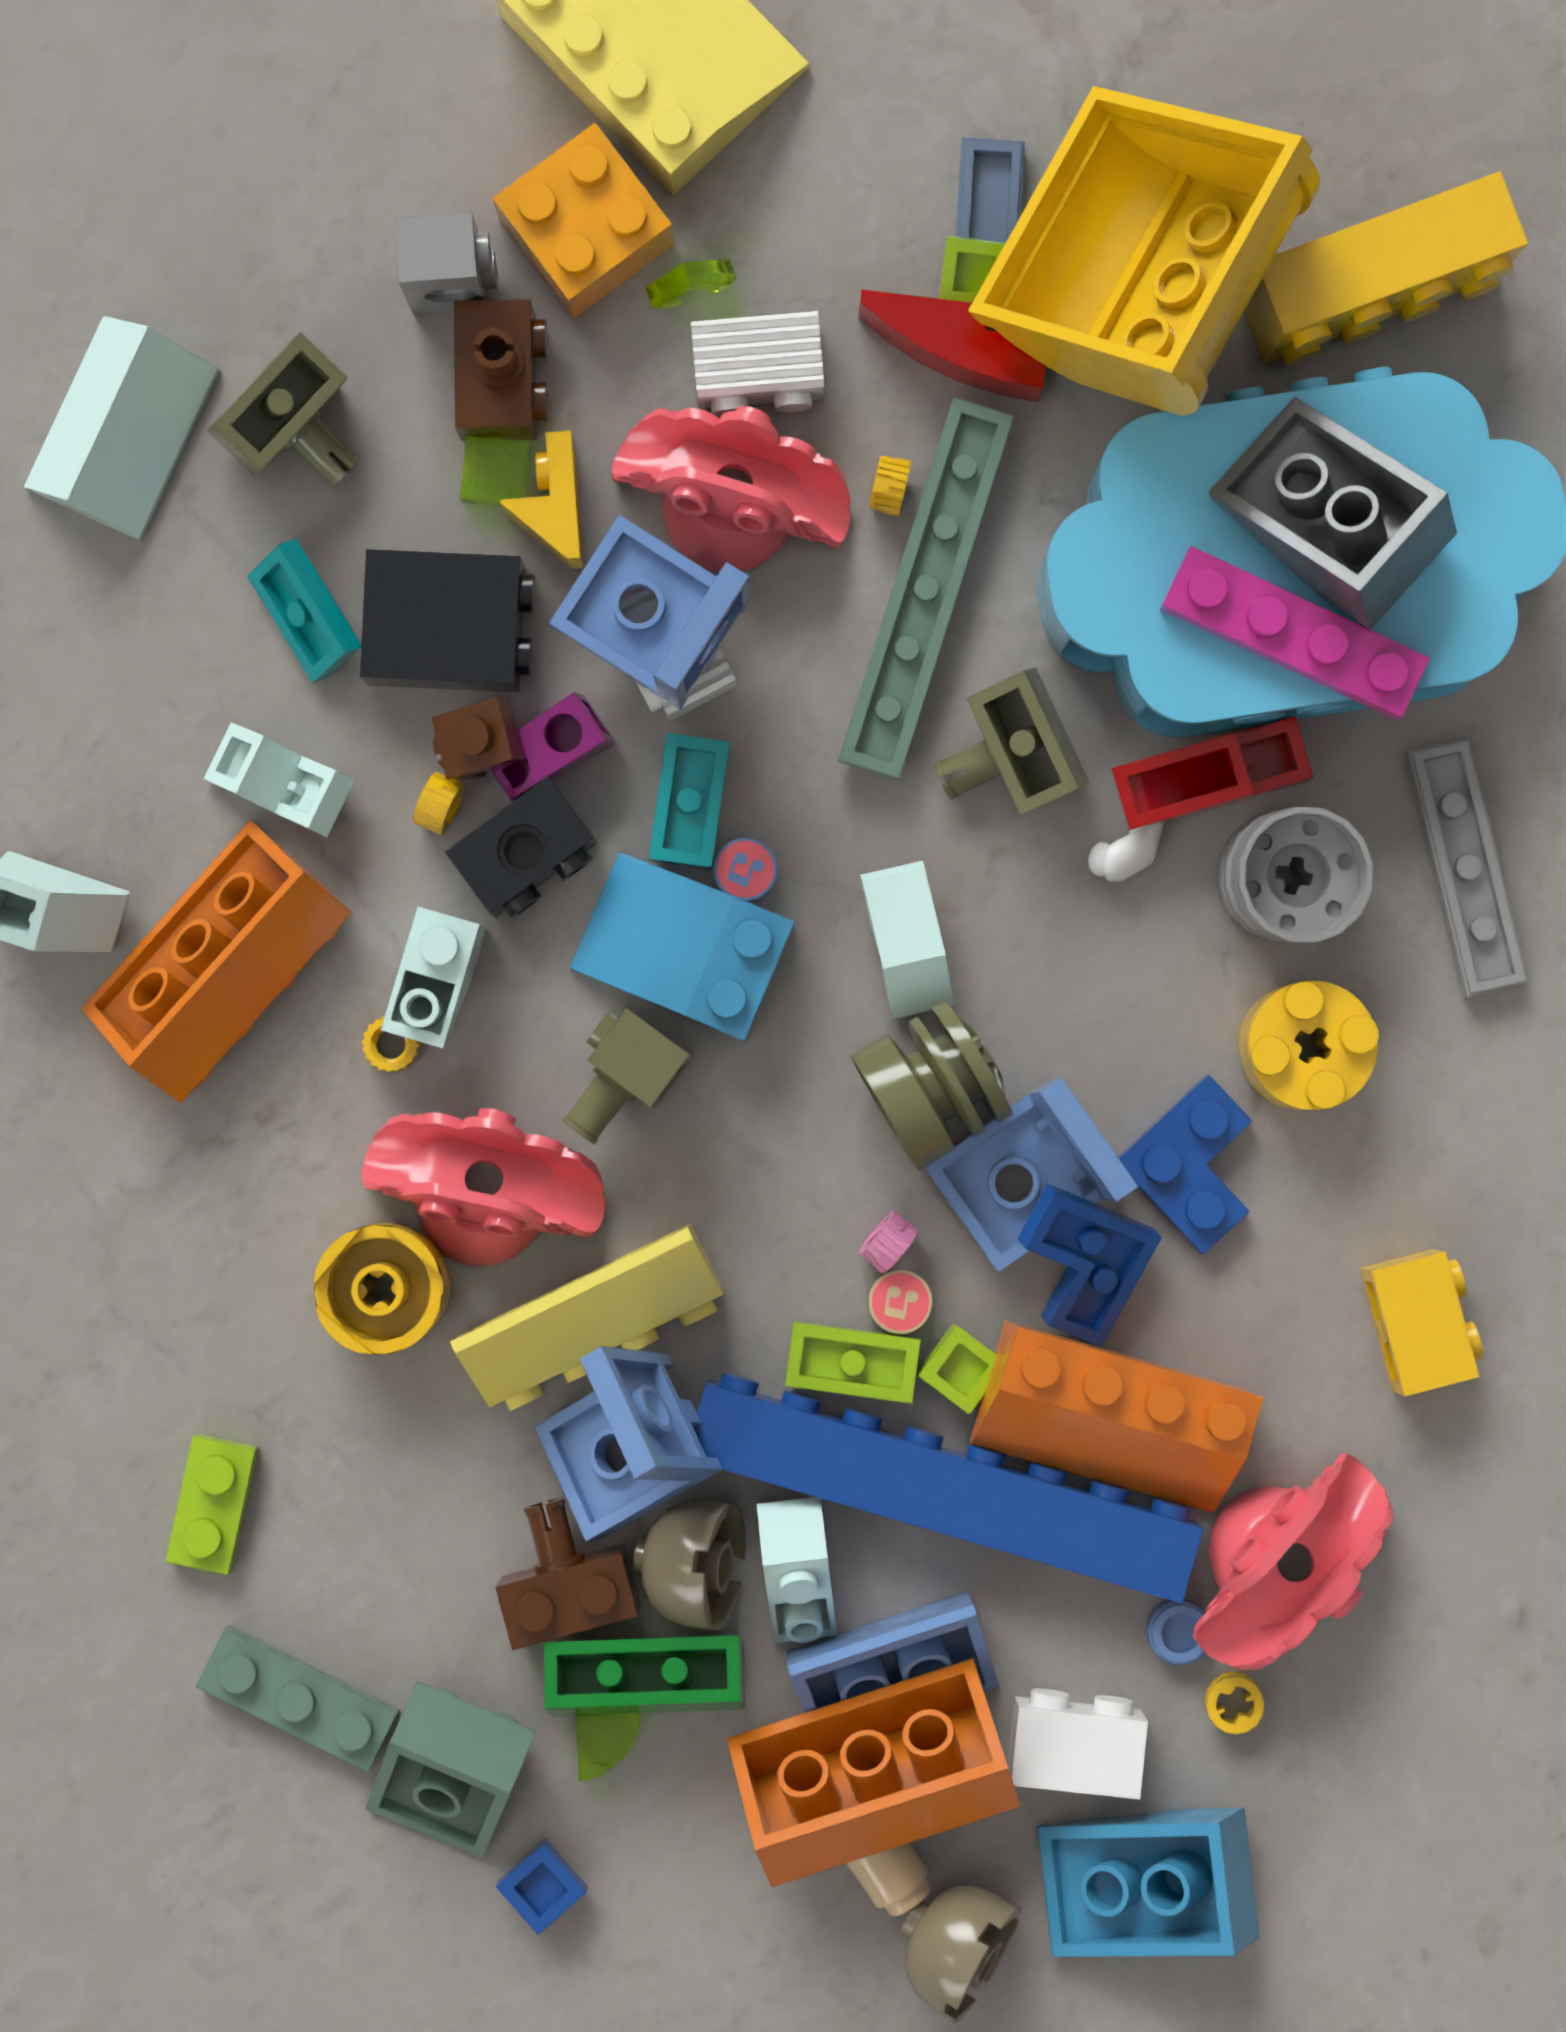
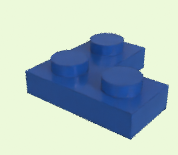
[1118,1075,1253,1255]
[1018,1183,1162,1347]

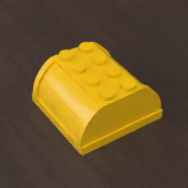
[968,86,1320,416]

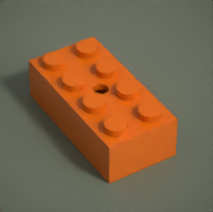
[726,1658,1021,1887]

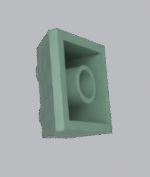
[365,1681,536,1859]

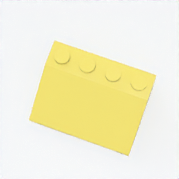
[496,0,809,196]

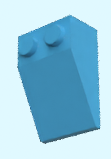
[570,852,795,1042]
[1038,1807,1260,1957]

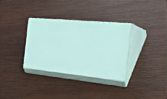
[24,316,220,541]

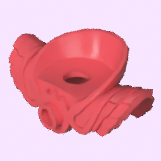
[611,406,851,572]
[361,1108,605,1266]
[1192,1453,1394,1670]

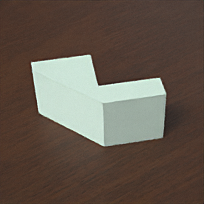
[203,722,355,838]
[860,860,955,1019]

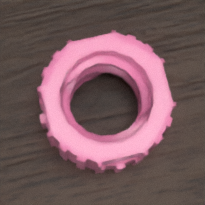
[858,1210,918,1273]

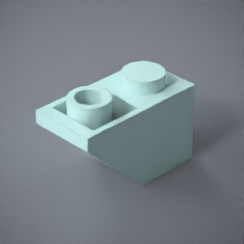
[0,851,130,953]
[381,906,486,1049]
[757,1497,837,1643]

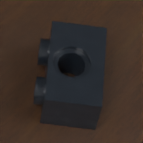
[445,776,597,919]

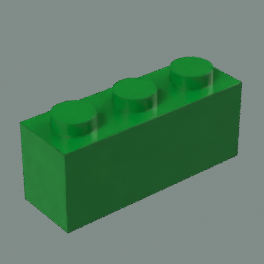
[544,1635,745,1716]

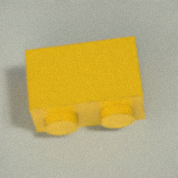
[1360,1249,1483,1397]

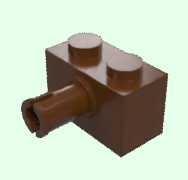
[454,299,548,441]
[495,1497,641,1650]

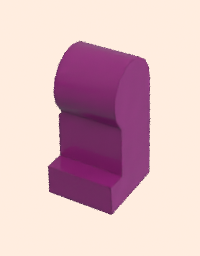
[491,692,616,802]

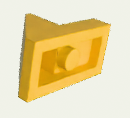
[499,430,584,570]

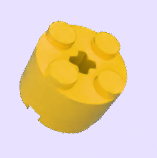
[1238,981,1379,1110]
[314,1222,452,1355]

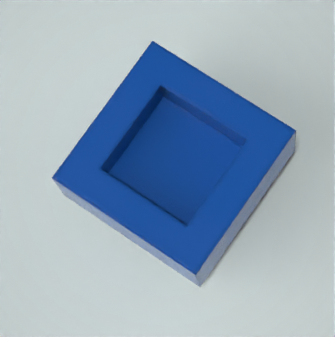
[496,1838,588,1935]

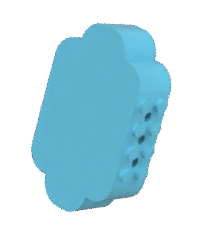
[1037,367,1566,738]

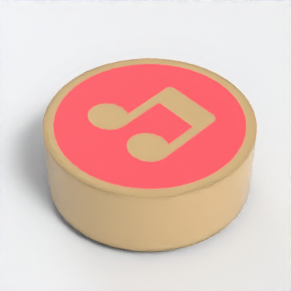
[868,1269,932,1334]

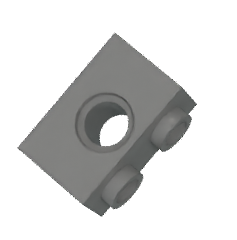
[394,212,498,315]

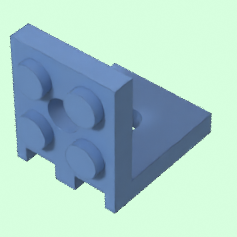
[549,515,750,710]
[924,1078,1138,1273]
[534,1346,722,1542]

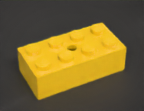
[1244,171,1528,366]

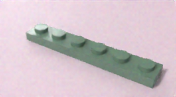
[838,397,1014,781]

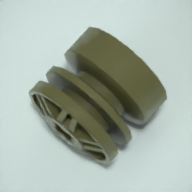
[850,1000,1014,1171]

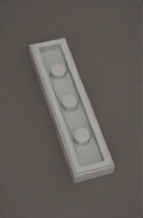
[1404,736,1530,999]

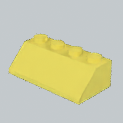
[450,1223,724,1411]

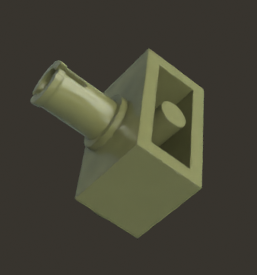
[206,332,360,487]
[935,667,1089,815]
[562,1008,693,1145]

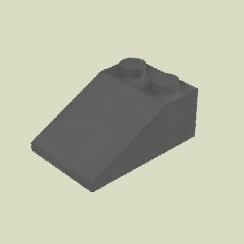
[1209,397,1457,630]

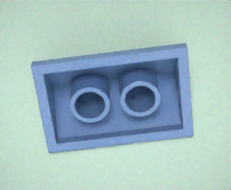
[787,1591,1000,1713]

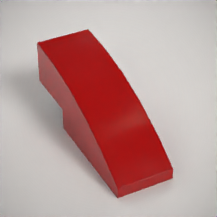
[858,289,1046,402]
[1111,716,1314,831]

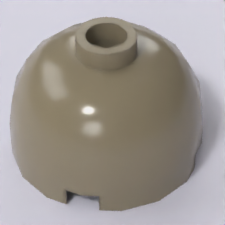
[633,1500,746,1631]
[901,1885,1021,2023]

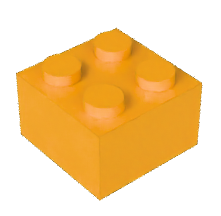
[492,122,674,319]

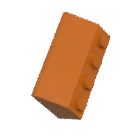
[81,819,352,1103]
[969,1320,1264,1513]

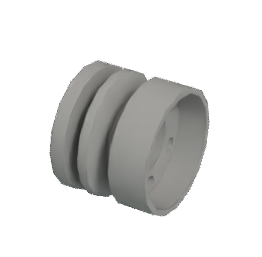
[1218,807,1373,943]

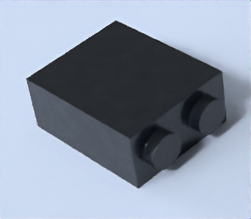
[360,549,535,692]

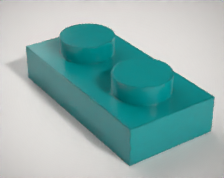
[247,539,361,683]
[648,733,730,869]

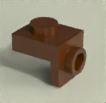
[431,696,524,779]

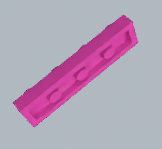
[1160,546,1430,720]

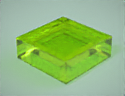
[460,436,531,506]

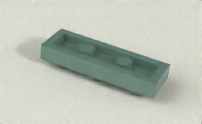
[196,1625,399,1772]

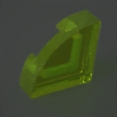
[645,259,737,309]
[575,1713,640,1781]

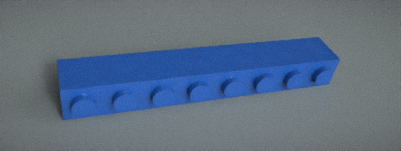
[693,1372,1204,1603]

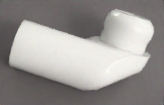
[1088,822,1164,881]

